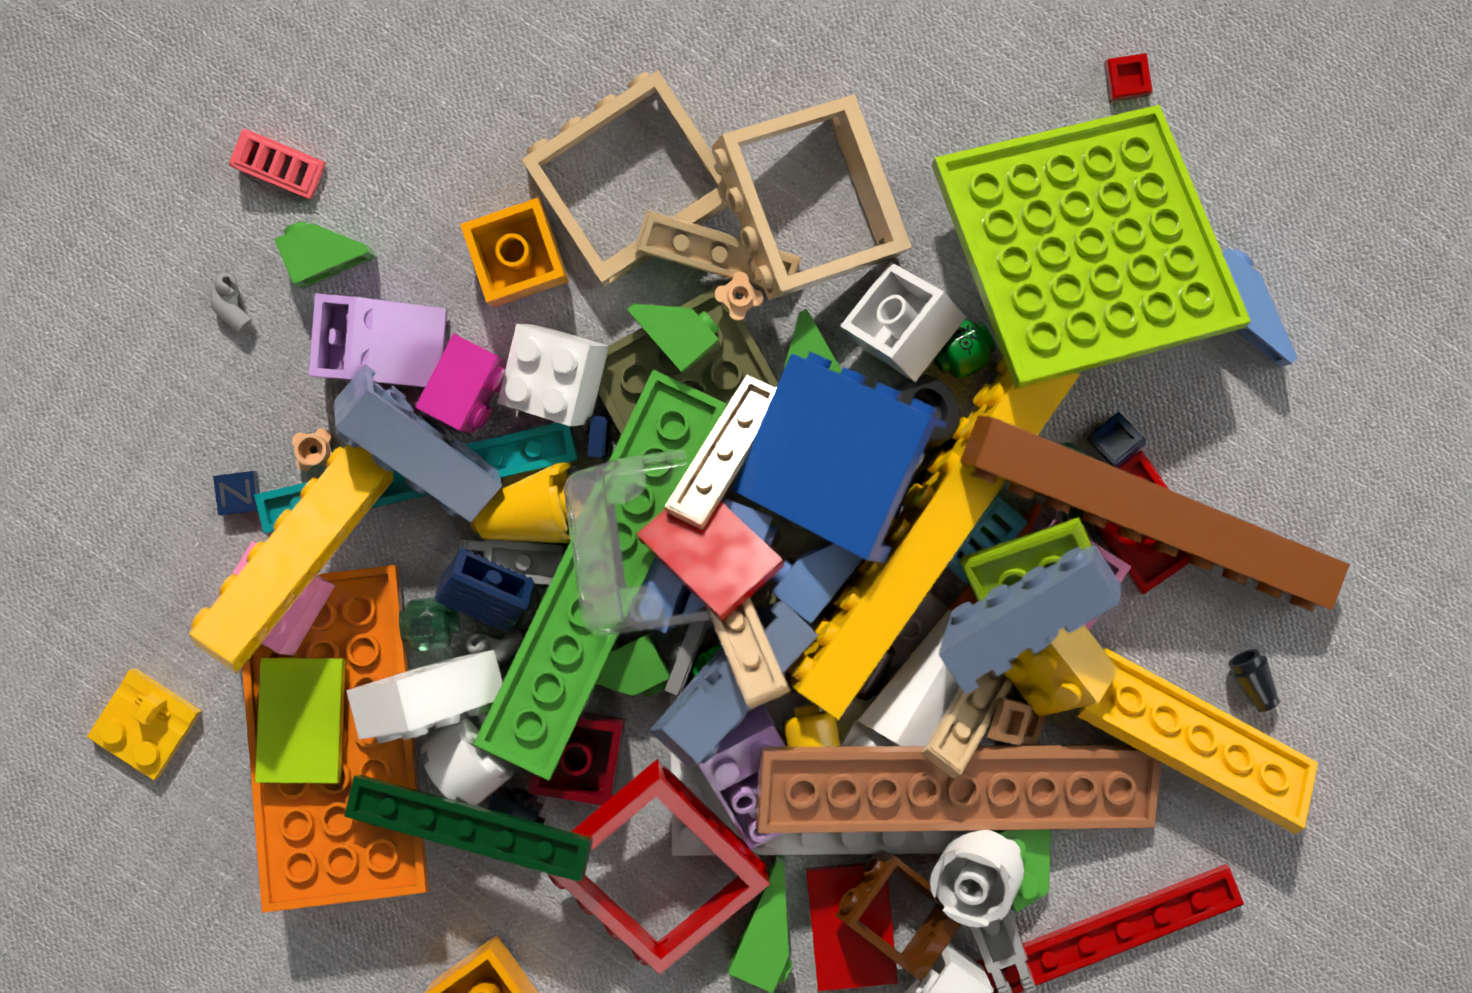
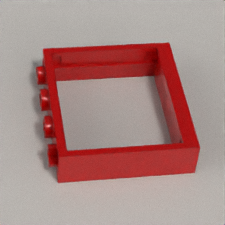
[548,759,770,975]

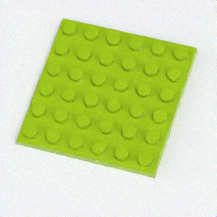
[931,104,1251,389]

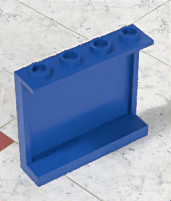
[732,351,947,563]

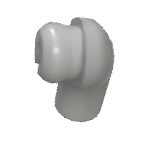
[211,272,253,334]
[467,626,526,664]

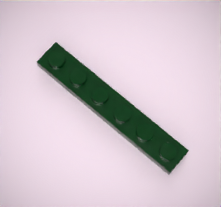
[344,774,594,882]

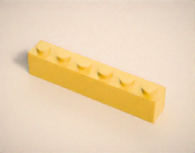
[189,444,393,674]

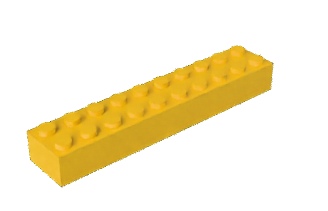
[785,357,1080,720]

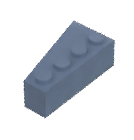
[334,364,502,522]
[938,544,1121,695]
[649,600,818,765]

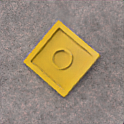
[87,668,202,780]

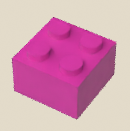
[415,333,507,433]

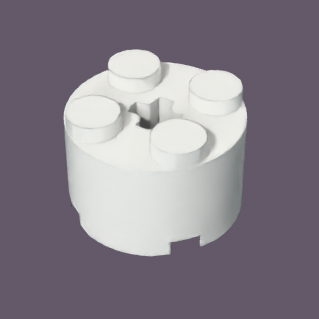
[421,712,514,806]
[930,830,1024,928]

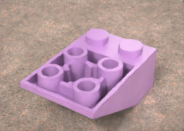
[308,293,447,388]
[698,703,787,850]

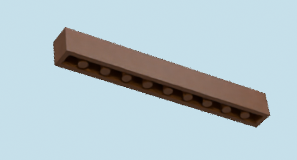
[959,415,1350,612]

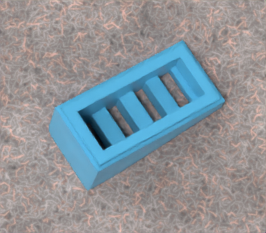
[946,495,1027,585]

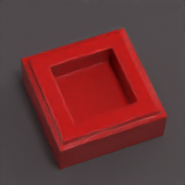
[1104,53,1153,102]

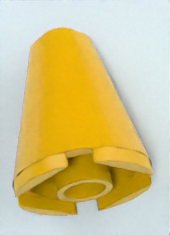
[470,463,586,544]

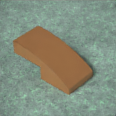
[987,697,1046,746]

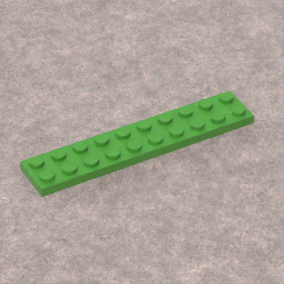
[473,370,727,780]

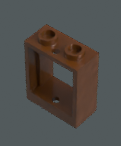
[835,849,962,982]

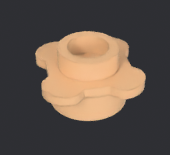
[714,272,763,321]
[292,428,333,472]

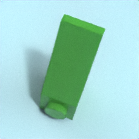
[728,855,793,993]

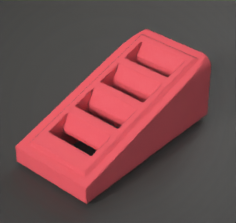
[229,129,326,200]

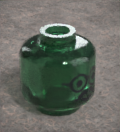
[399,597,460,651]

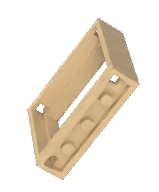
[521,70,729,287]
[712,94,912,301]

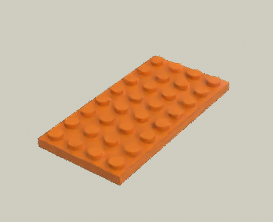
[242,565,429,913]

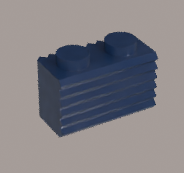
[434,547,534,633]

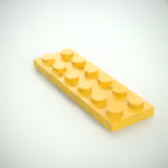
[1077,648,1318,835]

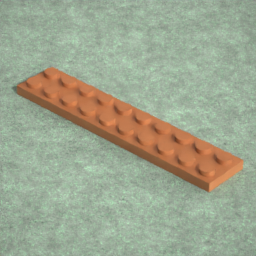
[755,745,1162,833]

